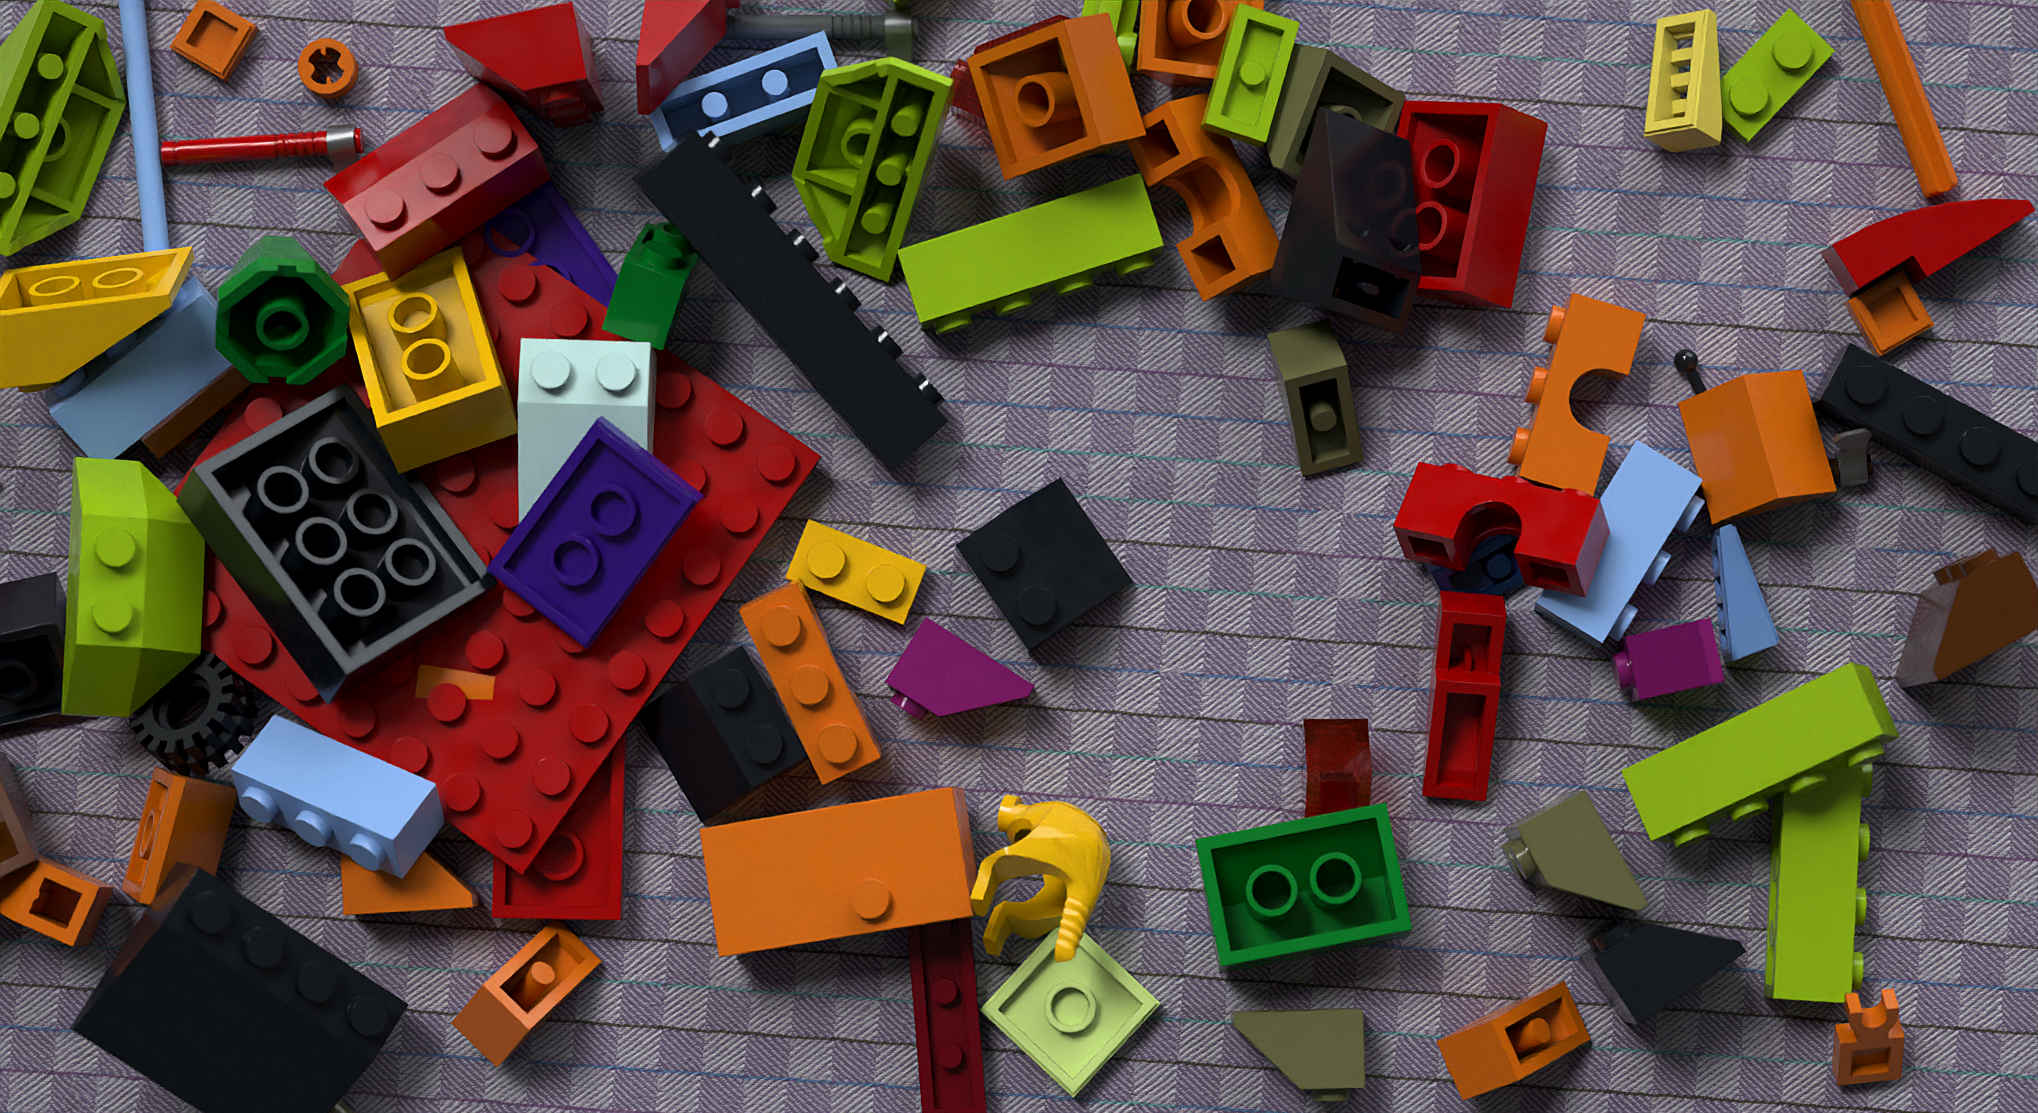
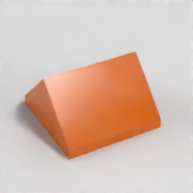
[1137,0,1264,87]
[1677,369,1837,526]
[121,766,237,905]

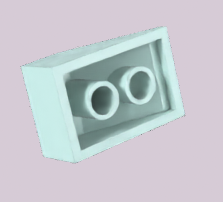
[518,338,657,524]

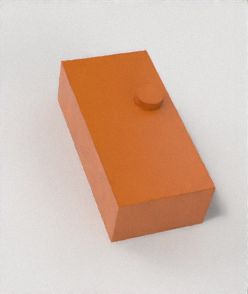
[699,787,979,957]

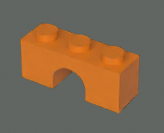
[1127,92,1280,302]
[1506,292,1646,496]
[738,577,882,785]

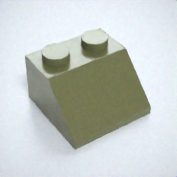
[1501,790,1649,911]

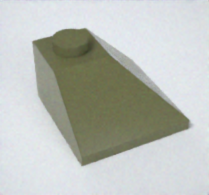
[1266,43,1406,181]

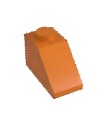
[340,847,480,915]
[451,919,602,1068]
[1436,981,1591,1100]

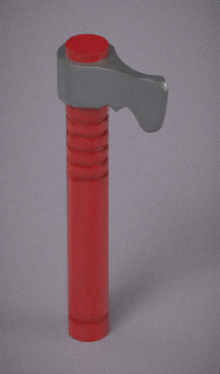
[161,124,364,174]

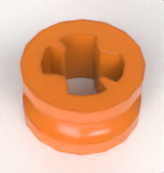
[298,38,359,99]

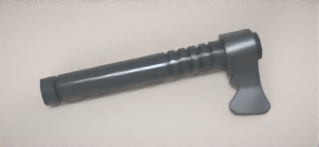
[721,10,919,64]

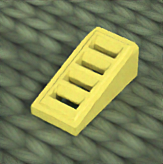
[1644,9,1722,152]

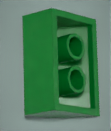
[1195,803,1412,974]

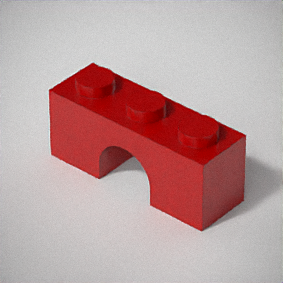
[1393,462,1610,598]

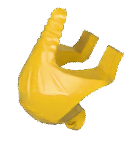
[970,794,1111,963]

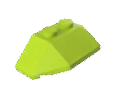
[0,0,127,257]
[791,57,954,282]
[61,457,205,718]

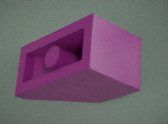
[885,617,1035,721]
[1611,617,1725,702]

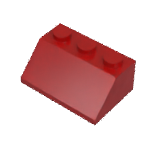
[443,1,605,128]
[322,81,551,283]
[1397,100,1548,309]

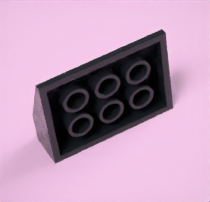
[176,382,499,705]
[69,862,409,1113]

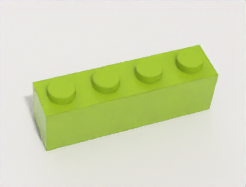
[897,173,1164,335]
[1621,662,1900,849]
[1763,763,1873,1003]

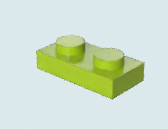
[1200,3,1300,147]
[1720,8,1835,145]

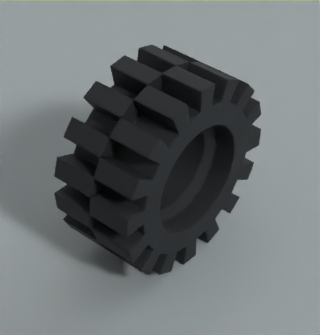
[130,652,258,777]

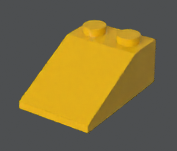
[0,246,195,393]
[341,246,518,474]

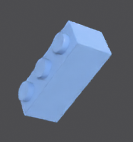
[650,31,838,150]
[45,276,232,459]
[1534,440,1705,649]
[231,714,445,879]

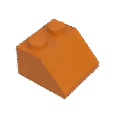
[966,12,1146,181]

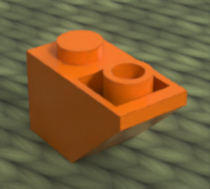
[0,853,114,947]

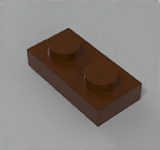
[141,365,252,459]

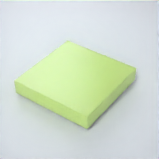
[980,926,1161,1098]

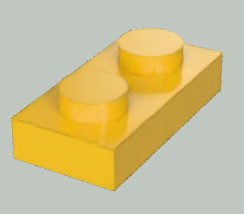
[785,519,927,626]

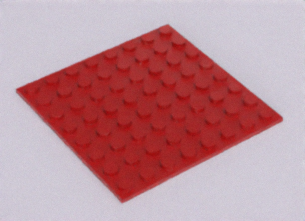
[173,223,822,876]

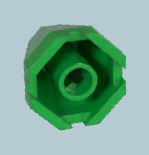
[214,236,350,385]

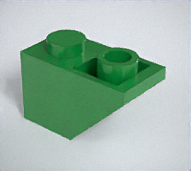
[602,222,701,350]

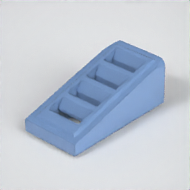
[1710,524,1780,663]

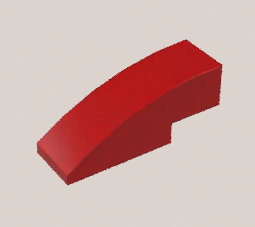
[1821,198,2035,296]
[1422,590,1507,802]

